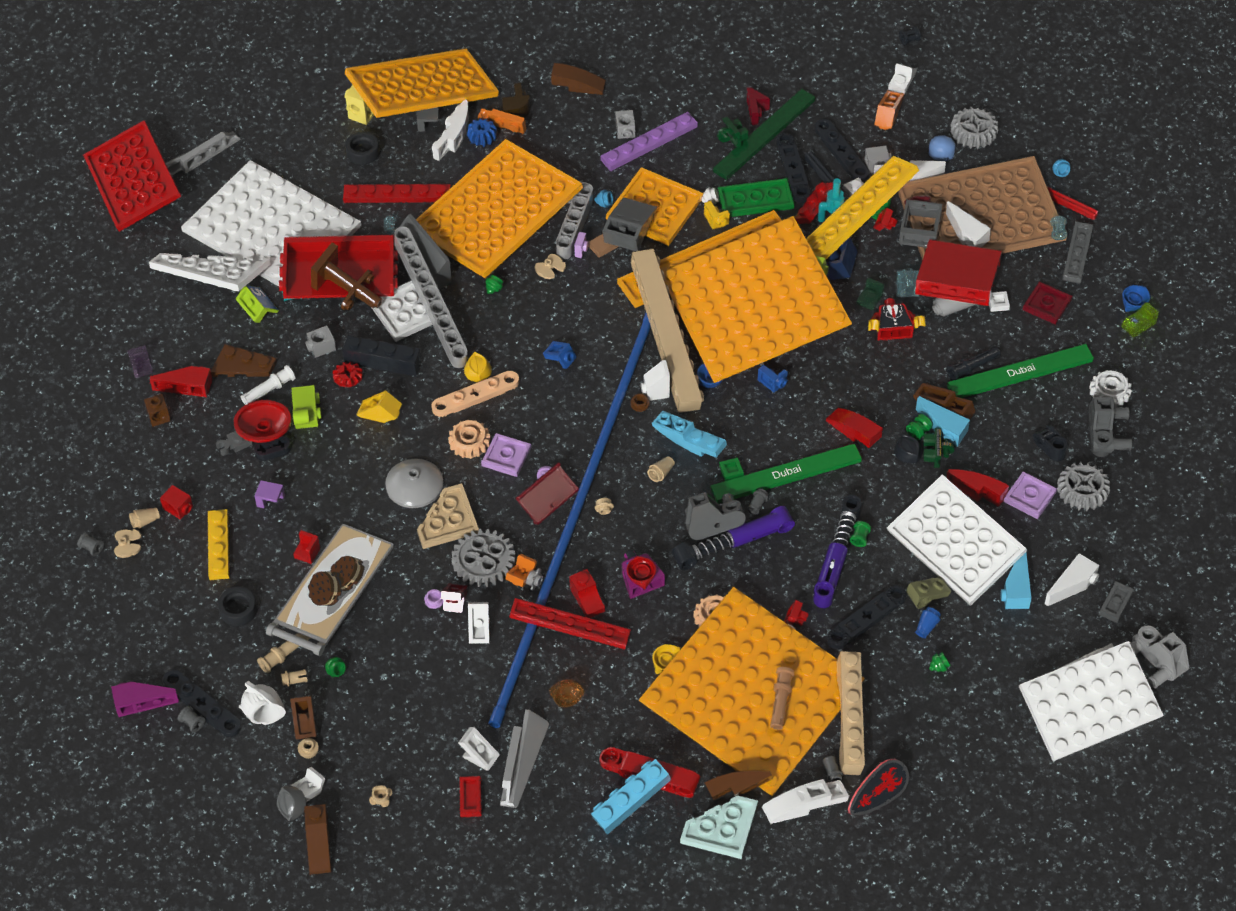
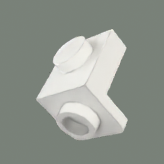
[291,767,325,802]

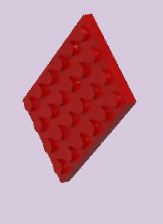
[83,121,181,232]

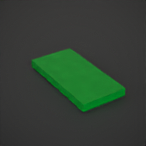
[717,178,794,217]

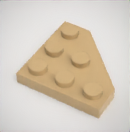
[417,483,479,549]

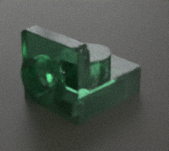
[857,278,884,311]

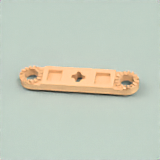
[432,371,519,417]

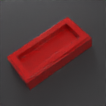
[460,776,481,817]

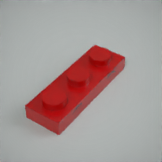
[795,182,833,224]

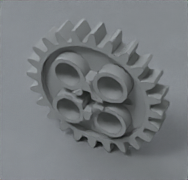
[451,529,515,587]

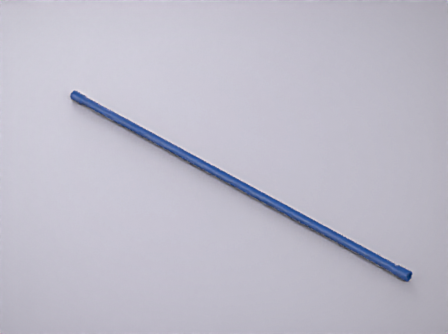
[488,313,651,728]

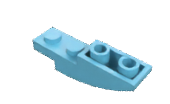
[652,411,727,458]

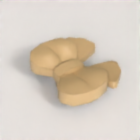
[535,254,566,279]
[114,529,141,558]

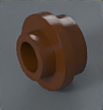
[631,394,649,412]

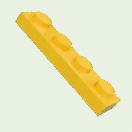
[208,509,229,580]

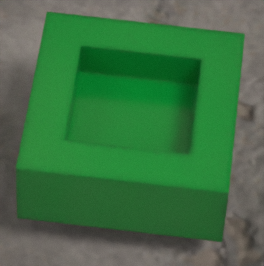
[719,458,744,481]

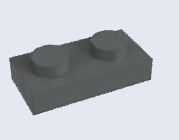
[1099,581,1134,623]

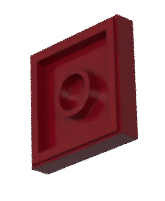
[1022,282,1072,325]

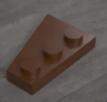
[211,344,277,377]

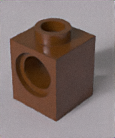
[144,394,170,427]

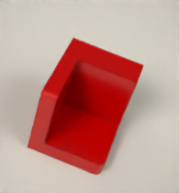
[293,530,320,564]

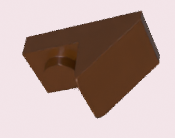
[290,696,317,739]

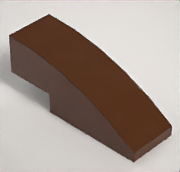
[551,63,605,95]
[913,383,975,420]
[705,770,773,800]

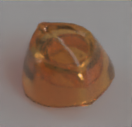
[549,679,584,707]

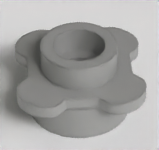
[526,568,543,591]

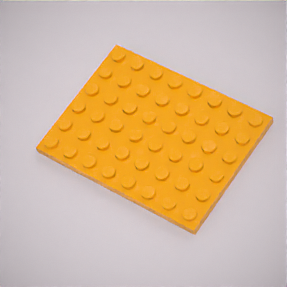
[416,139,583,278]

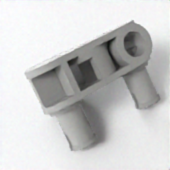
[1130,625,1189,688]

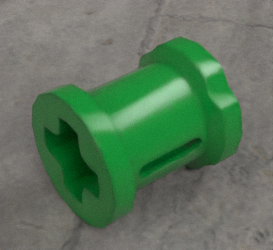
[849,521,871,547]

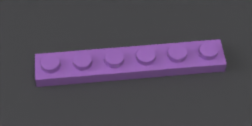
[601,112,698,171]

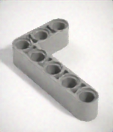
[556,181,593,259]

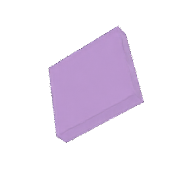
[481,433,531,477]
[1004,472,1057,519]

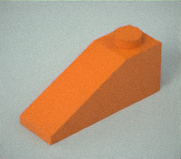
[874,90,904,130]

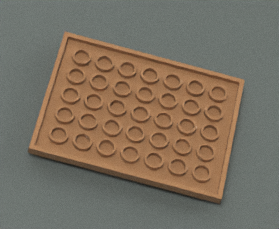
[897,156,1067,260]

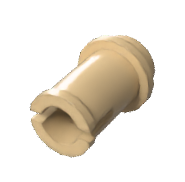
[281,669,307,687]

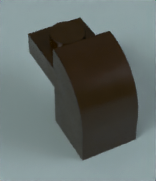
[502,83,530,118]

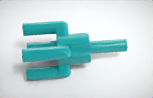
[818,178,845,222]

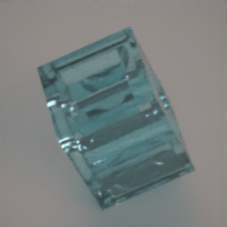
[896,271,919,297]

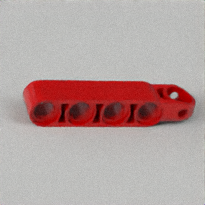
[599,747,700,798]

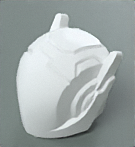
[239,681,286,725]

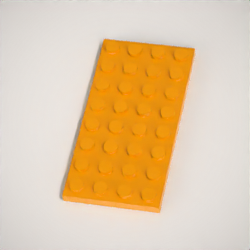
[345,48,499,118]

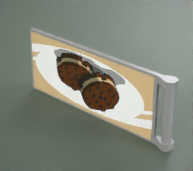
[266,524,394,656]

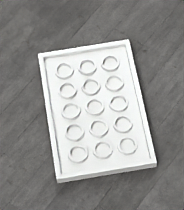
[887,475,1027,606]
[1019,641,1164,761]

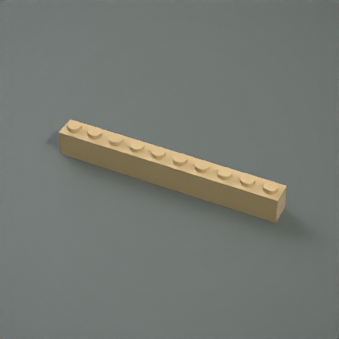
[631,249,704,413]

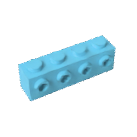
[591,759,671,835]

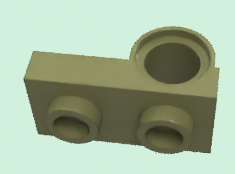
[906,577,951,608]

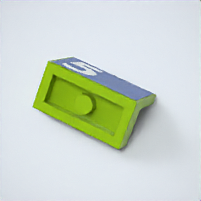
[236,285,279,323]

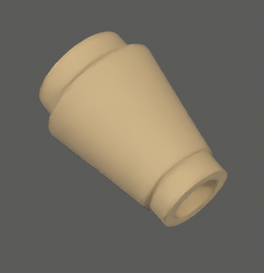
[647,456,675,482]
[129,507,160,529]

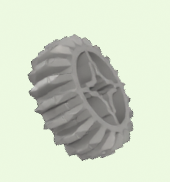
[951,107,998,149]
[1057,462,1110,512]

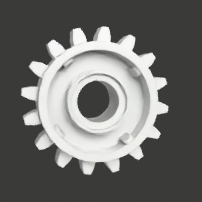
[1090,370,1132,408]

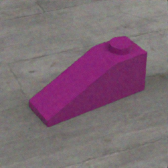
[111,682,179,717]

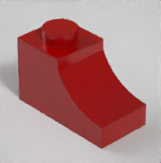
[569,569,605,618]

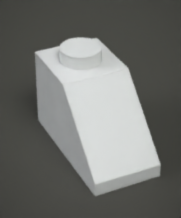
[641,360,670,401]

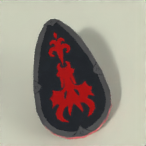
[848,759,909,815]

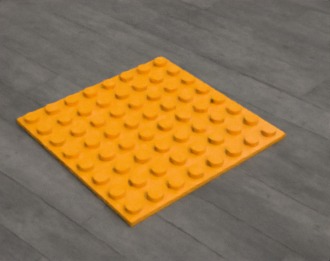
[663,216,852,383]
[639,587,865,796]

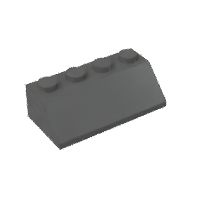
[394,214,452,289]

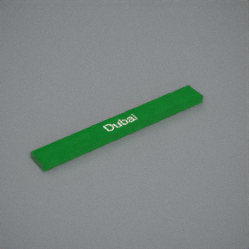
[947,344,1094,398]
[711,444,862,504]

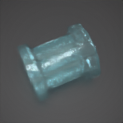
[1050,216,1067,240]

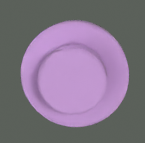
[424,589,444,609]

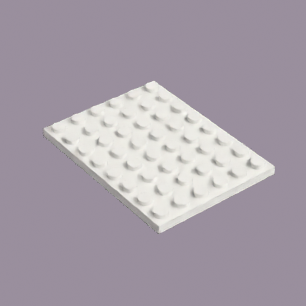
[181,160,361,286]

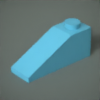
[916,396,970,447]
[1001,553,1031,609]

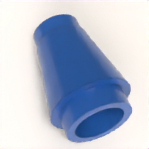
[915,607,941,638]

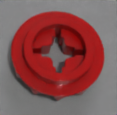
[333,361,363,387]

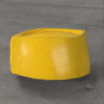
[464,352,492,383]
[652,644,680,674]

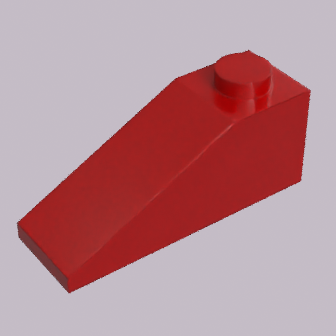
[150,366,213,397]

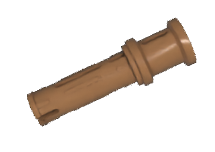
[770,667,795,730]

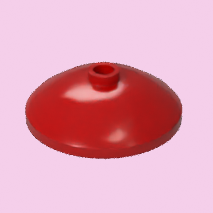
[234,400,291,443]

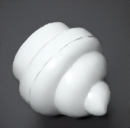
[701,188,720,205]

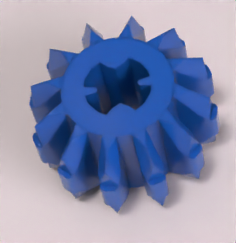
[467,118,497,147]

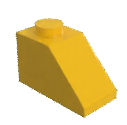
[356,390,402,423]

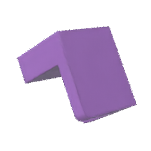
[255,481,285,508]

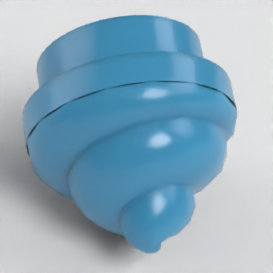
[1052,159,1070,177]
[594,190,614,208]

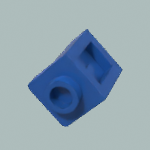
[543,341,576,369]
[758,365,788,393]

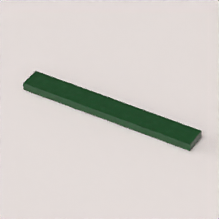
[713,89,815,181]

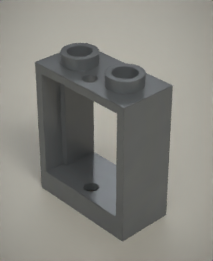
[899,199,942,248]

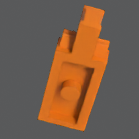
[478,109,526,134]

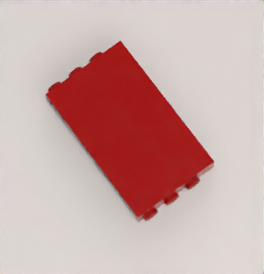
[279,235,398,299]

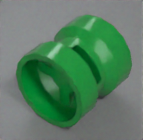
[906,414,933,440]

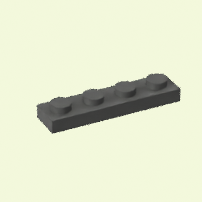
[1062,221,1093,283]

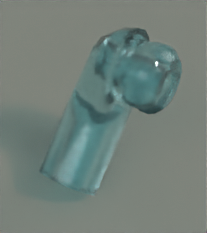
[384,215,397,235]

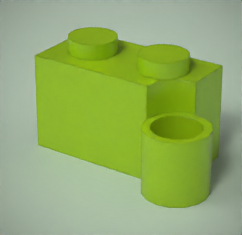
[292,385,321,429]

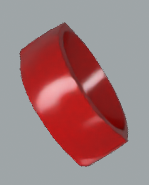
[626,556,656,589]

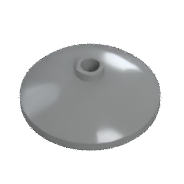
[385,459,443,508]

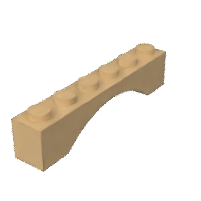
[836,651,865,775]

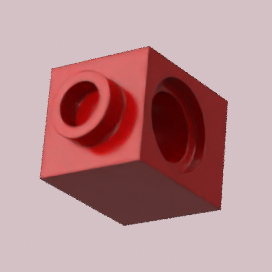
[160,485,193,520]

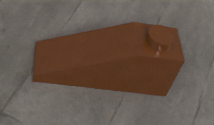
[304,804,331,875]

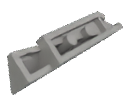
[165,132,240,175]
[500,709,549,808]

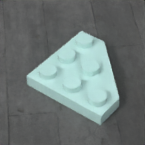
[680,796,758,859]

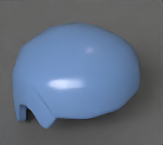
[928,135,955,161]

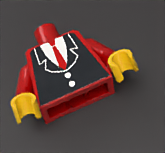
[868,298,926,341]

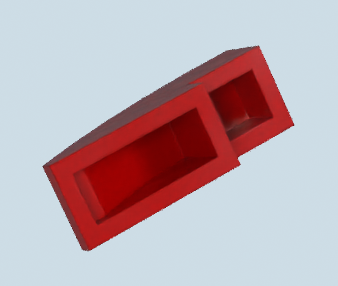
[826,408,883,448]
[946,469,1009,507]

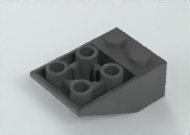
[602,197,657,251]

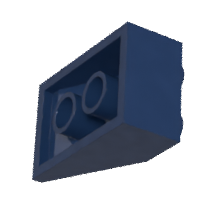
[826,238,857,280]

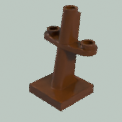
[311,242,383,311]

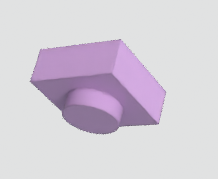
[574,232,589,258]

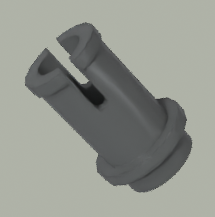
[747,489,768,514]
[823,756,843,782]

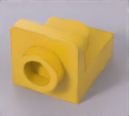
[704,201,730,229]

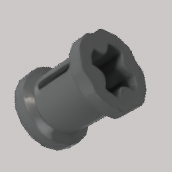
[77,532,104,557]
[178,706,205,733]

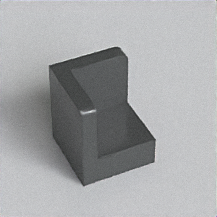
[417,107,439,132]

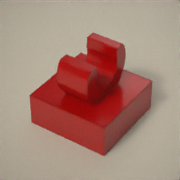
[873,208,897,231]
[784,600,809,626]

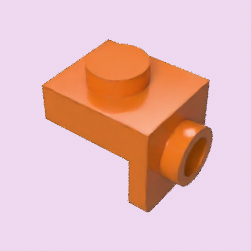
[505,554,537,587]

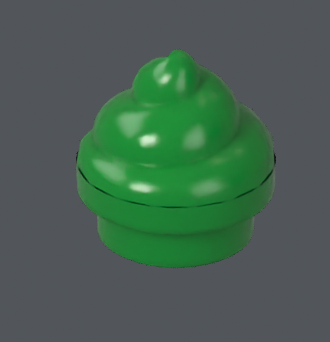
[485,275,503,294]
[929,652,951,672]
[325,657,346,677]

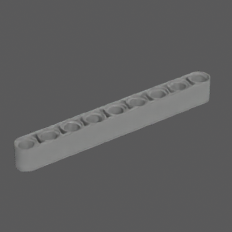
[394,226,468,368]

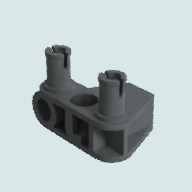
[1089,397,1132,457]
[685,492,746,540]

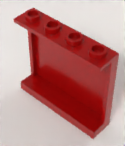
[915,240,1002,306]

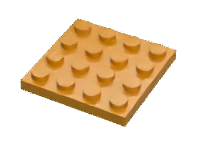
[606,167,703,246]

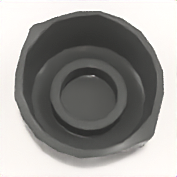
[277,785,306,821]

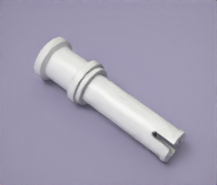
[240,365,296,405]

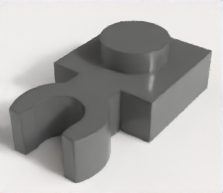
[216,431,252,456]

